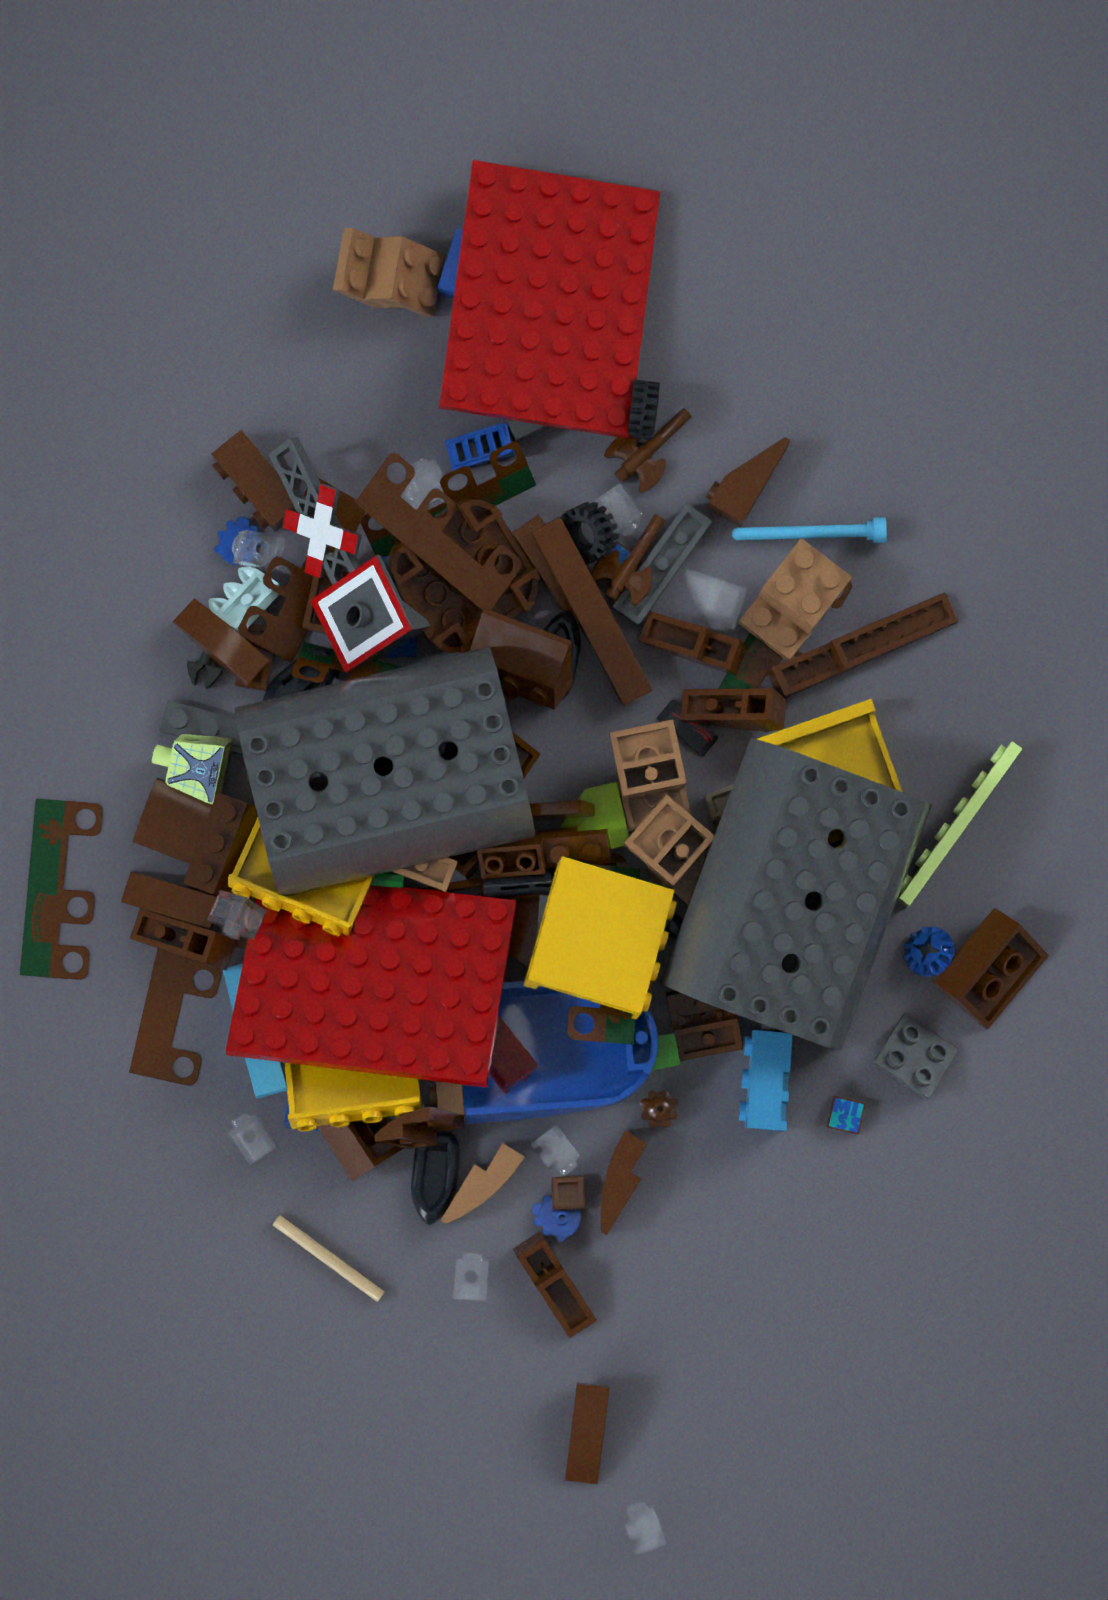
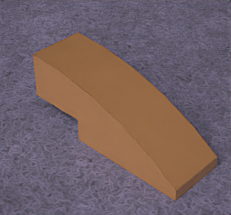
[440,1143,525,1224]

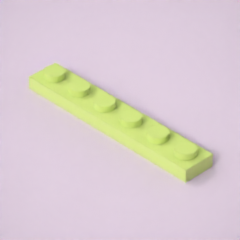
[897,741,1022,908]

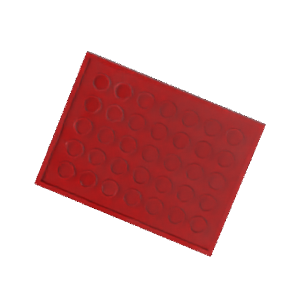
[438,160,660,439]
[225,886,517,1088]

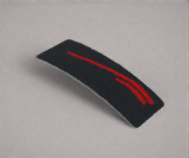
[657,700,718,756]

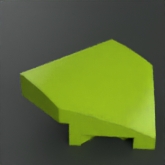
[560,782,629,850]

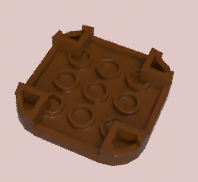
[387,499,541,653]

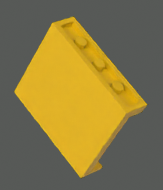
[748,698,902,845]
[228,789,375,936]
[523,856,677,1020]
[285,1063,422,1132]

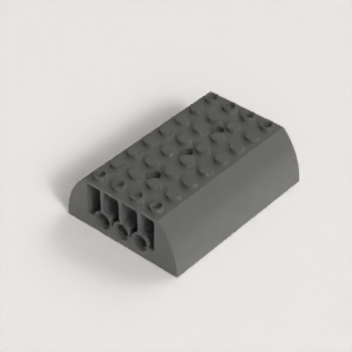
[235,646,535,897]
[660,738,932,1050]

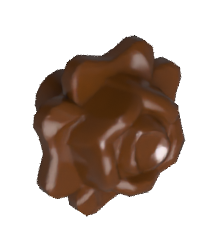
[640,1090,678,1128]

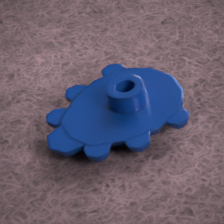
[214,517,261,565]
[532,1196,581,1242]

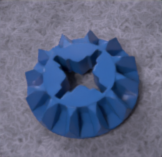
[903,925,954,977]

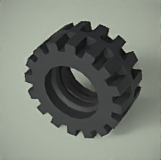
[628,380,660,440]

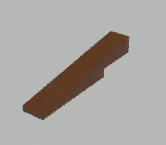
[531,517,653,706]
[766,592,958,699]

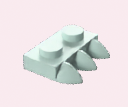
[209,567,280,633]

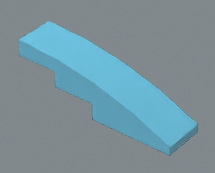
[223,963,287,1099]

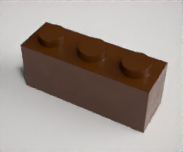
[211,430,296,532]

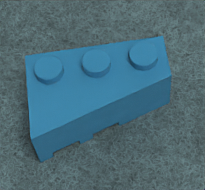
[738,1030,792,1131]

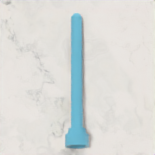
[732,517,887,543]

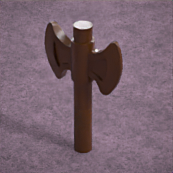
[604,408,692,493]
[591,514,665,606]

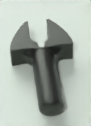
[187,651,223,689]

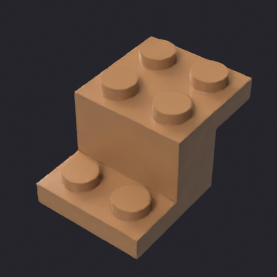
[333,228,445,317]
[738,538,852,660]
[609,719,691,832]
[623,794,715,907]

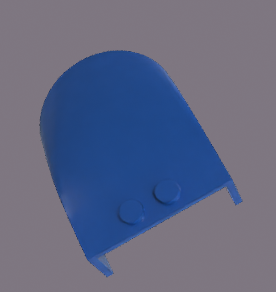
[462,981,658,1124]

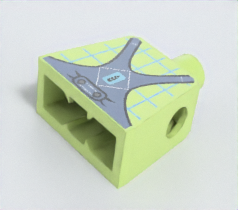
[152,734,233,805]

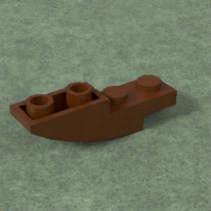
[477,826,612,879]

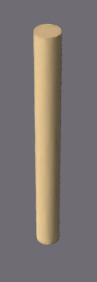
[273,1215,385,1302]

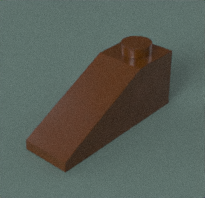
[706,437,790,528]
[680,688,787,731]
[130,908,237,971]

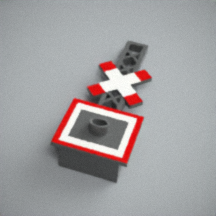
[269,437,430,673]

